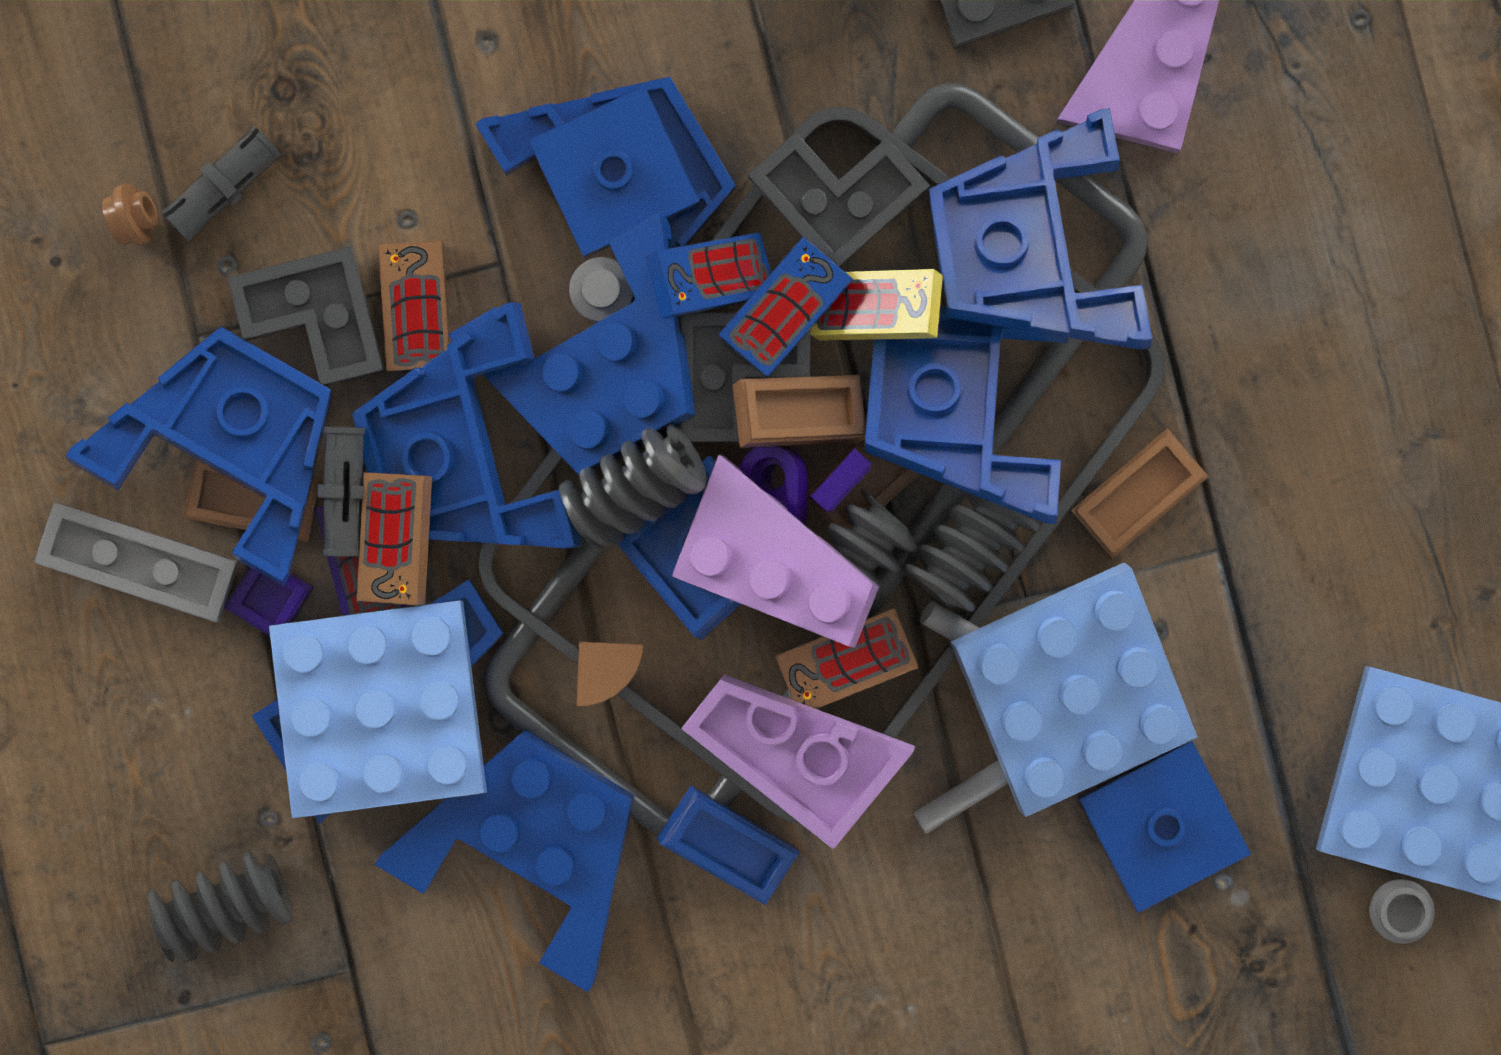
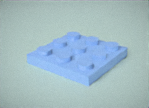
[950,562,1198,817]
[269,600,487,818]
[1316,666,1501,901]

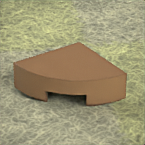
[576,642,644,706]

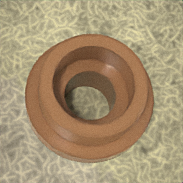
[102,183,159,246]

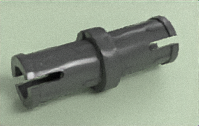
[160,125,282,242]
[318,427,365,556]

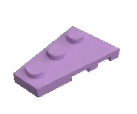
[1056,0,1219,154]
[672,454,879,648]
[681,674,916,849]

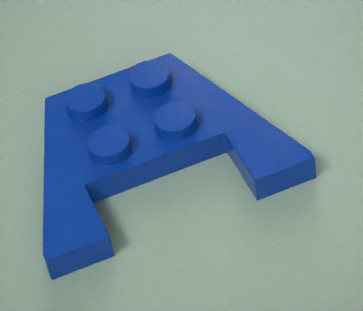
[475,76,736,323]
[928,108,1152,350]
[448,213,695,474]
[865,280,1073,524]
[352,302,583,548]
[66,327,332,586]
[374,730,634,992]

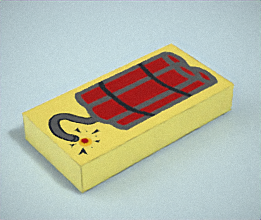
[810,269,943,341]

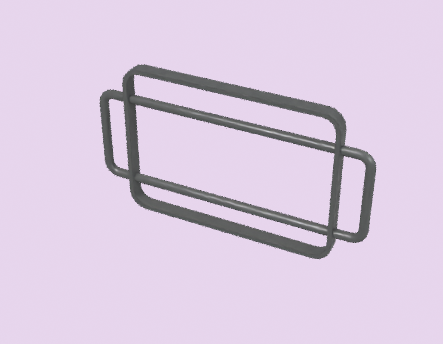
[479,83,1164,836]

